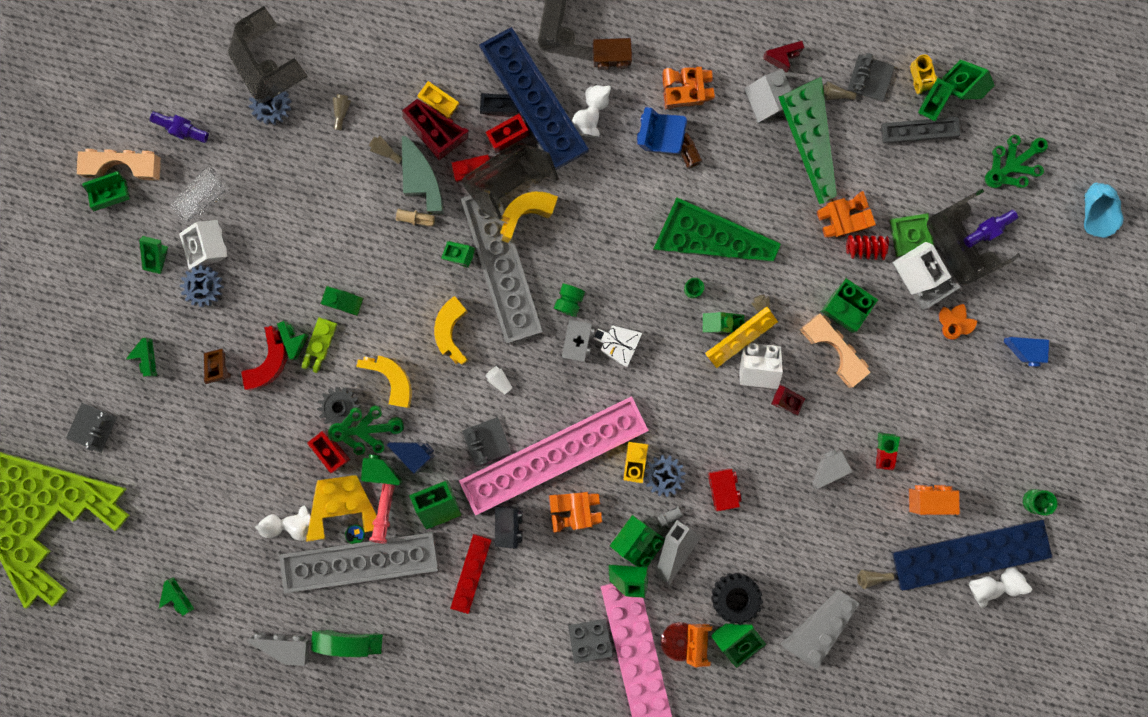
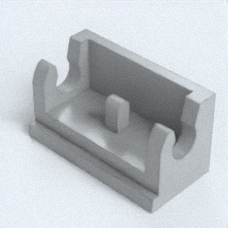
[912,274,961,310]

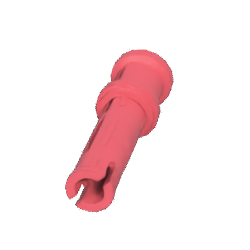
[369,484,395,544]

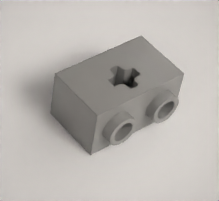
[562,320,595,363]

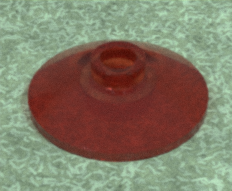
[661,622,688,661]

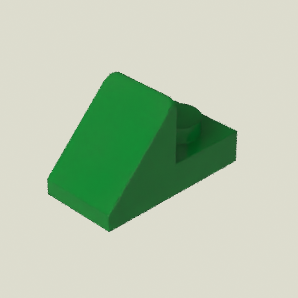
[918,78,955,122]
[139,236,168,274]
[441,241,476,268]
[320,286,364,316]
[277,321,309,360]
[126,338,157,377]
[159,577,194,616]

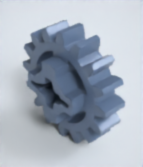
[249,83,292,125]
[180,265,224,307]
[643,455,686,497]

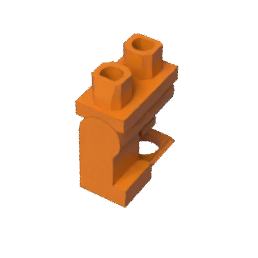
[662,66,715,110]
[817,191,876,238]
[549,492,602,533]

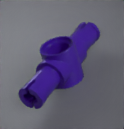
[149,111,209,143]
[964,210,1018,248]

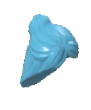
[1084,183,1124,238]

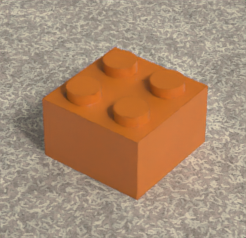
[909,485,960,515]

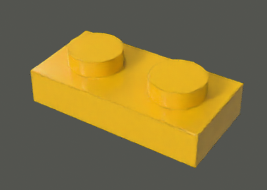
[417,81,460,119]

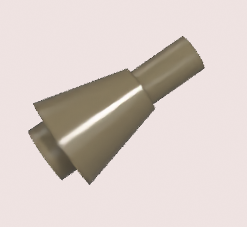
[823,81,856,100]
[333,94,351,130]
[369,136,402,164]
[751,294,774,330]
[857,570,894,589]

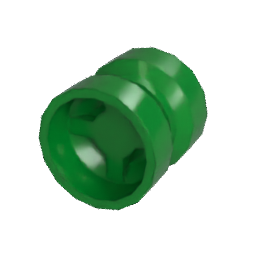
[684,278,704,299]

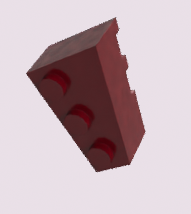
[402,99,469,161]

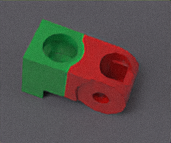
[876,432,900,471]

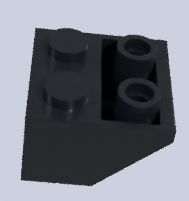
[495,506,523,549]

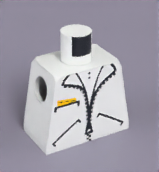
[594,326,642,368]

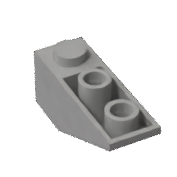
[655,520,701,585]
[247,633,310,666]

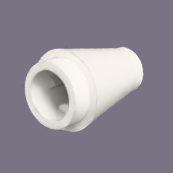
[485,366,513,395]

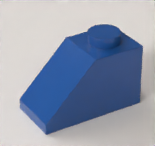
[1004,337,1049,367]

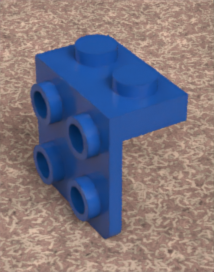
[637,107,687,154]

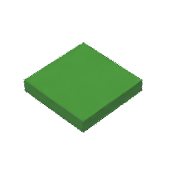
[890,213,934,257]

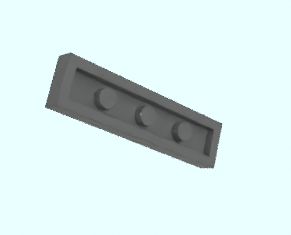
[881,117,960,144]

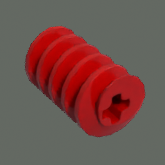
[846,235,889,260]

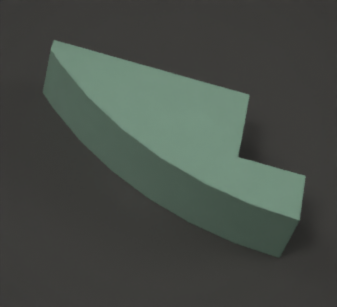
[402,136,444,214]

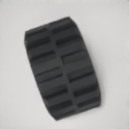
[711,573,763,625]

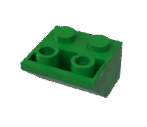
[820,278,878,333]
[409,480,462,530]
[610,515,665,567]

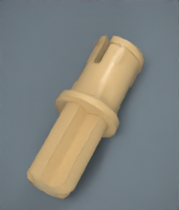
[396,209,435,227]

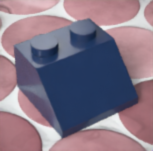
[387,442,435,474]

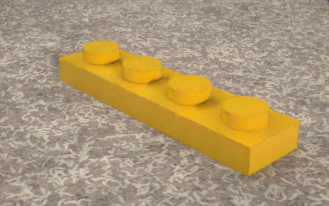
[705,307,778,368]

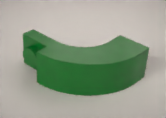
[311,630,383,657]

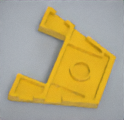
[306,475,377,542]

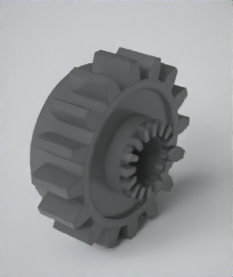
[317,387,361,426]

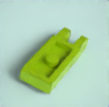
[302,317,338,373]

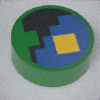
[345,524,365,544]

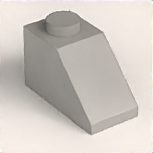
[812,449,852,489]

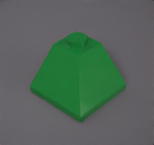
[941,59,995,100]
[711,624,766,668]

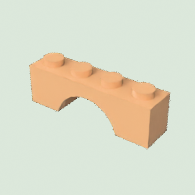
[77,149,161,180]
[799,314,871,388]

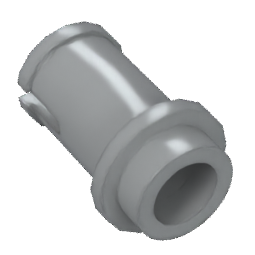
[657,506,683,527]

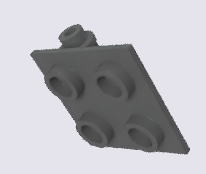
[847,53,895,102]
[66,403,117,453]
[462,417,511,466]
[568,619,613,664]

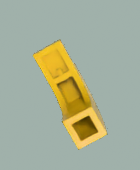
[500,191,558,243]
[434,296,468,366]
[356,355,412,408]

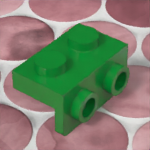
[82,171,130,212]

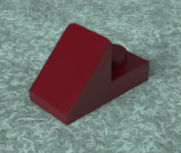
[763,41,805,72]
[771,385,805,416]

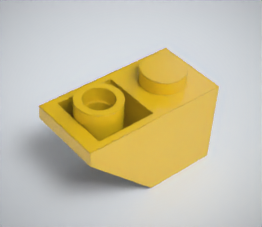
[623,441,648,483]

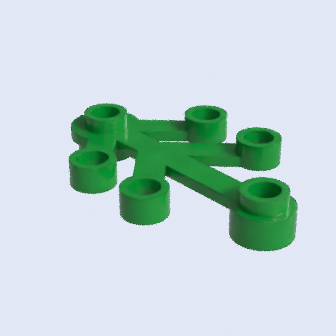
[985,134,1048,189]
[328,406,404,455]

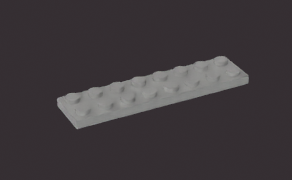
[460,187,543,344]
[279,532,439,593]

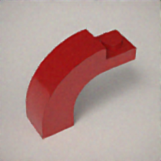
[241,326,288,390]

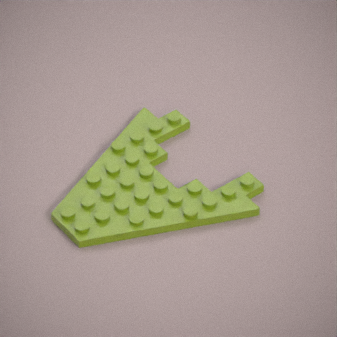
[0,452,130,609]

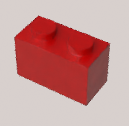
[486,114,529,154]
[307,430,350,473]
[707,468,742,511]

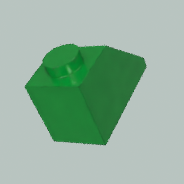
[361,454,402,485]

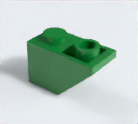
[703,312,745,334]
[608,565,648,598]

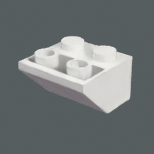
[893,242,951,294]
[740,343,783,389]

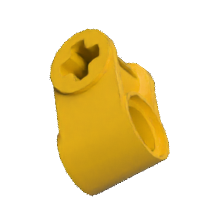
[910,55,937,94]

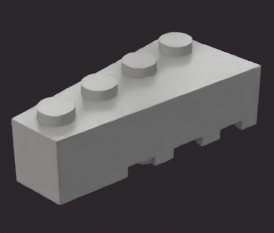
[780,590,860,669]

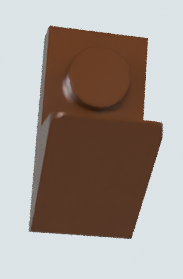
[204,348,231,384]

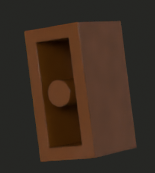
[593,38,632,70]

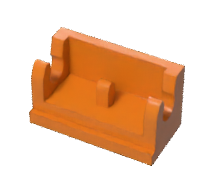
[687,624,712,667]

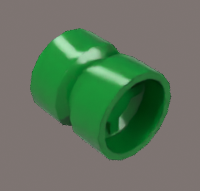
[553,283,585,317]
[1022,489,1058,516]

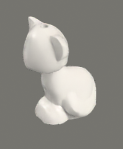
[572,85,611,138]
[255,505,311,541]
[969,566,1032,609]

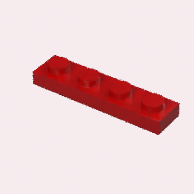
[450,534,492,614]

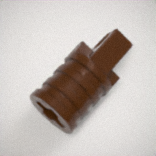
[680,133,703,169]

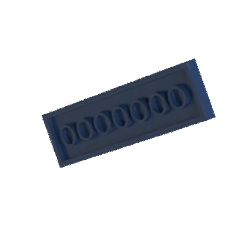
[479,27,589,170]
[892,519,1052,591]

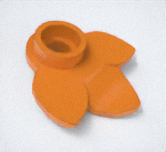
[939,304,977,340]

